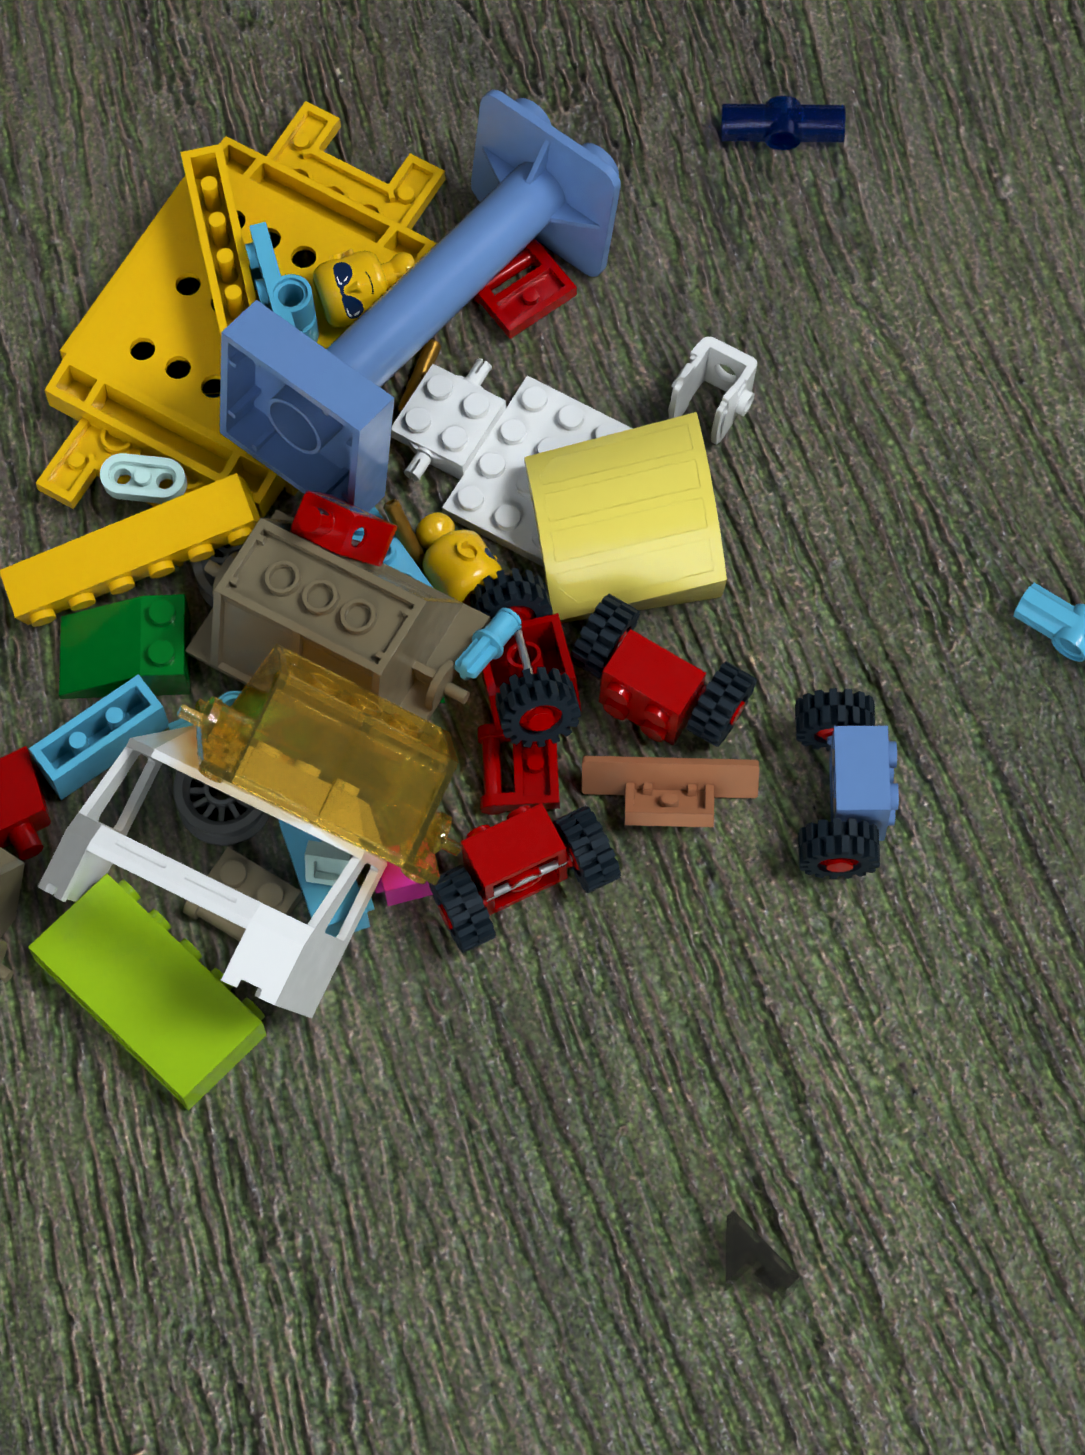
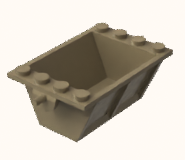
[185,509,491,765]

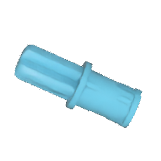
[454,608,522,680]

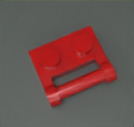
[473,239,577,339]
[477,723,560,815]

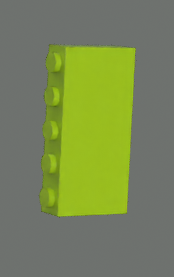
[28,873,267,1111]

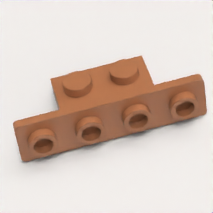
[582,756,759,827]

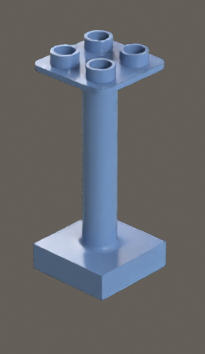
[220,89,621,512]

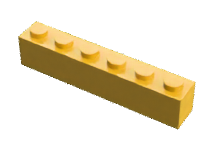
[180,143,257,335]
[0,473,260,627]

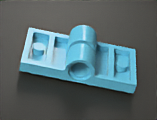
[245,222,319,342]

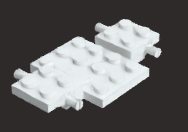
[391,358,633,566]

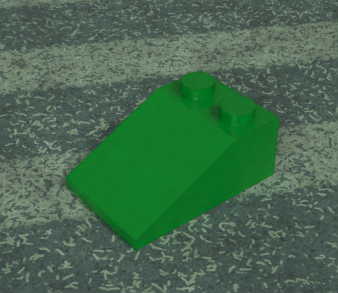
[59,594,191,699]

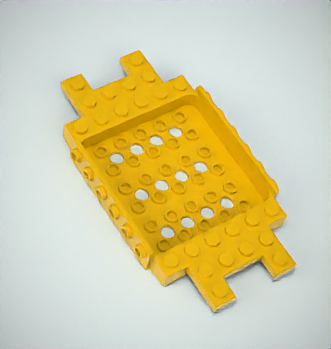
[36,101,446,567]

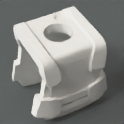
[668,336,757,445]

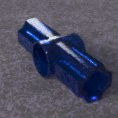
[721,96,846,150]

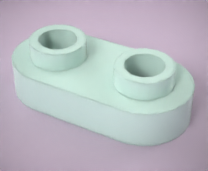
[100,453,187,504]

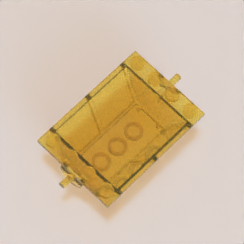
[177,643,462,885]

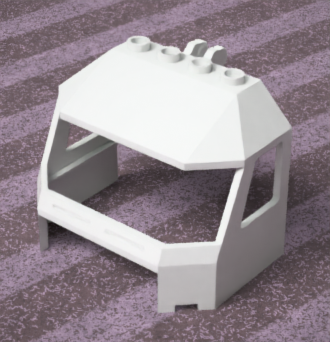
[38,723,387,1018]

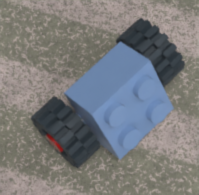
[795,688,899,879]

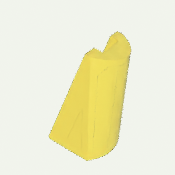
[524,412,727,623]

